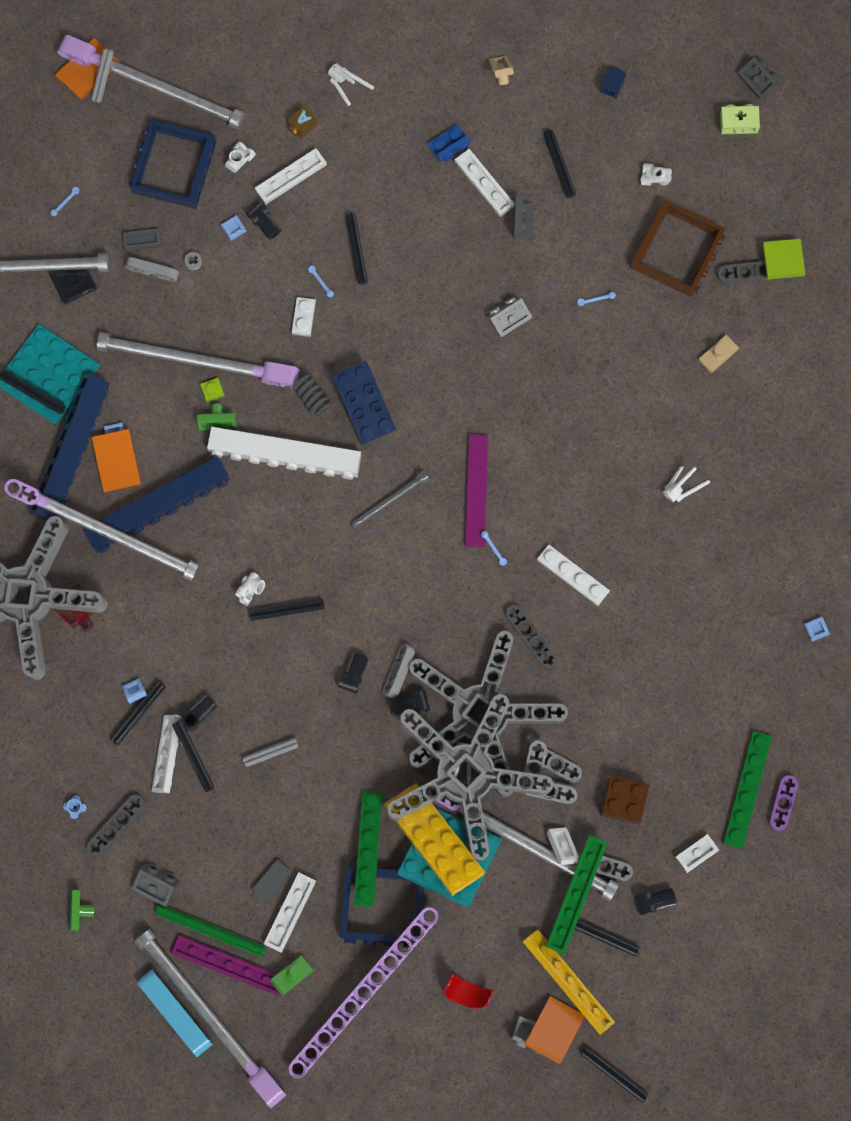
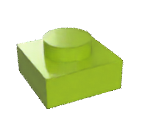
[200,378,224,402]

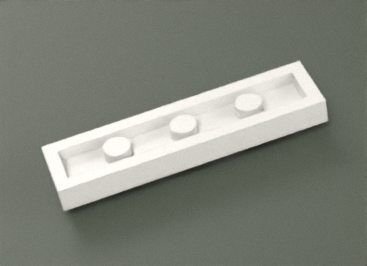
[255,148,327,205]
[455,149,515,217]
[537,545,610,606]
[151,715,182,793]
[264,872,317,953]

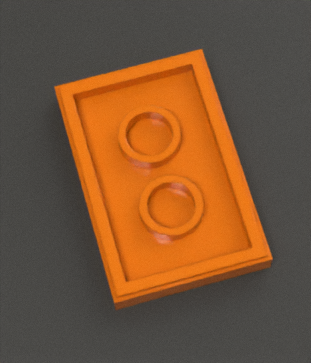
[55,38,120,100]
[92,429,141,493]
[525,996,585,1064]

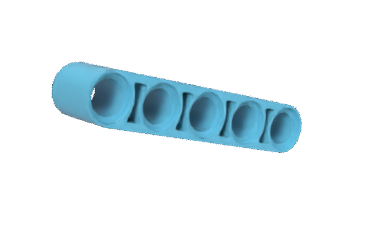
[137,969,213,1057]

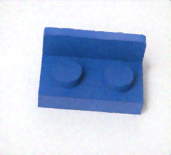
[427,124,470,163]

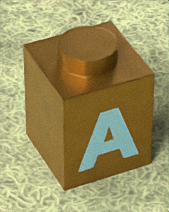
[288,105,318,139]

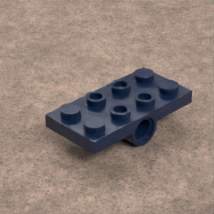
[331,360,396,445]

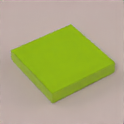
[763,239,805,279]

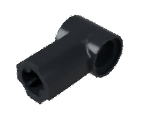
[246,202,282,240]
[338,653,369,694]
[389,690,430,716]
[181,695,217,731]
[635,888,677,916]

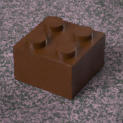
[601,775,649,825]

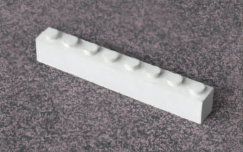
[207,427,362,480]

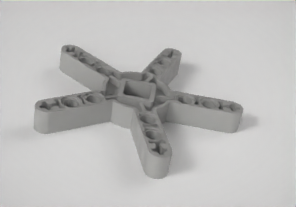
[0,516,108,680]
[409,631,568,797]
[387,694,553,862]

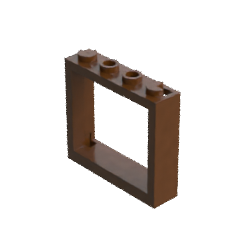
[631,199,726,297]

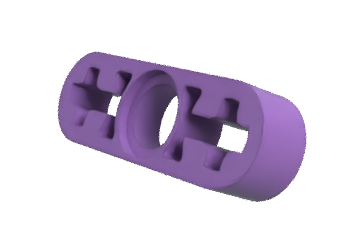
[769,775,798,831]

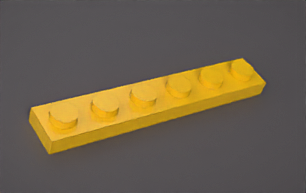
[523,930,615,1035]

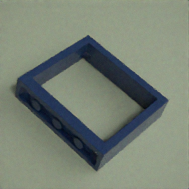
[129,120,217,209]
[340,866,424,949]

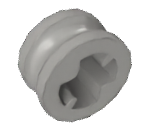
[184,252,202,270]

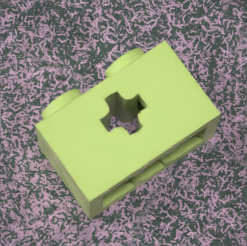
[720,104,760,134]

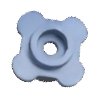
[63,795,87,819]

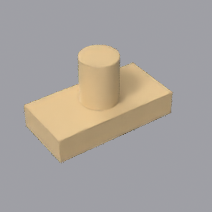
[489,55,514,85]
[698,335,739,374]

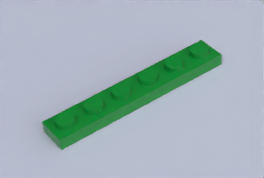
[723,731,772,849]
[354,792,382,907]
[546,835,607,955]

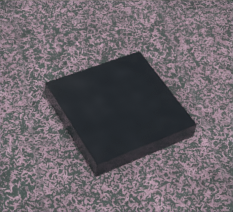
[48,256,97,305]

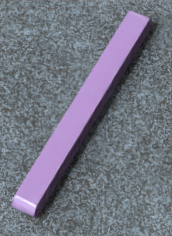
[289,906,439,1078]

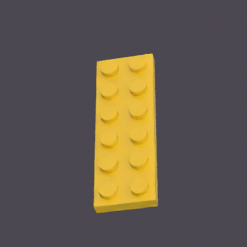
[384,783,485,896]

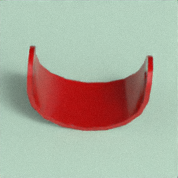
[443,972,494,1009]

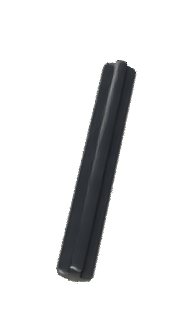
[544,129,576,198]
[346,213,368,284]
[0,370,66,415]
[249,599,325,621]
[110,681,165,745]
[172,720,214,792]
[575,919,640,956]
[580,1046,648,1102]

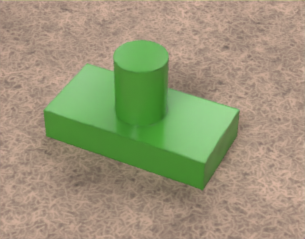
[197,404,237,431]
[69,890,94,931]
[270,955,314,996]

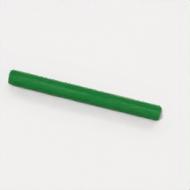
[155,904,266,957]

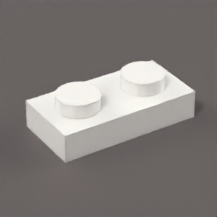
[292,297,316,337]
[547,828,580,865]
[675,834,719,873]

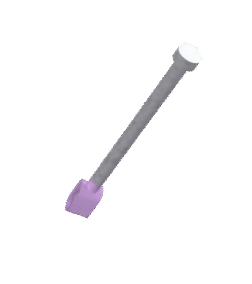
[57,35,245,129]
[0,253,110,272]
[97,332,299,389]
[4,479,199,581]
[428,788,620,901]
[135,929,286,1108]

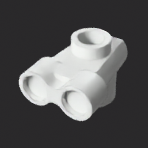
[225,142,256,173]
[641,163,672,186]
[235,572,265,606]

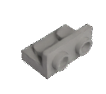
[486,296,532,337]

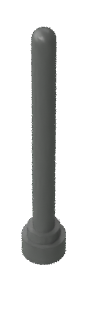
[351,469,431,529]

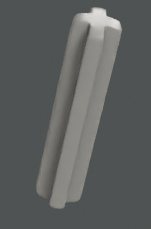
[91,48,114,103]
[242,738,299,767]

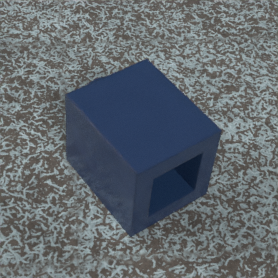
[600,67,627,99]

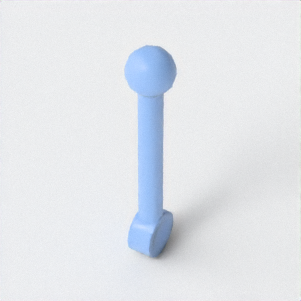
[50,187,79,216]
[308,266,334,297]
[577,292,616,306]
[481,531,507,565]

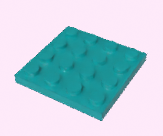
[0,324,100,426]
[397,807,502,909]

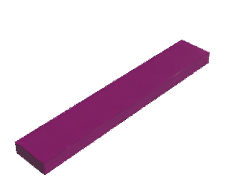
[466,435,488,547]
[171,935,282,997]

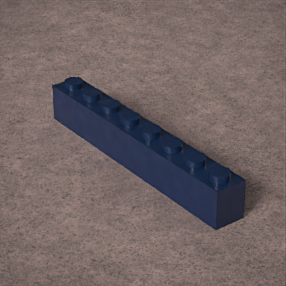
[29,374,110,522]
[83,456,230,553]

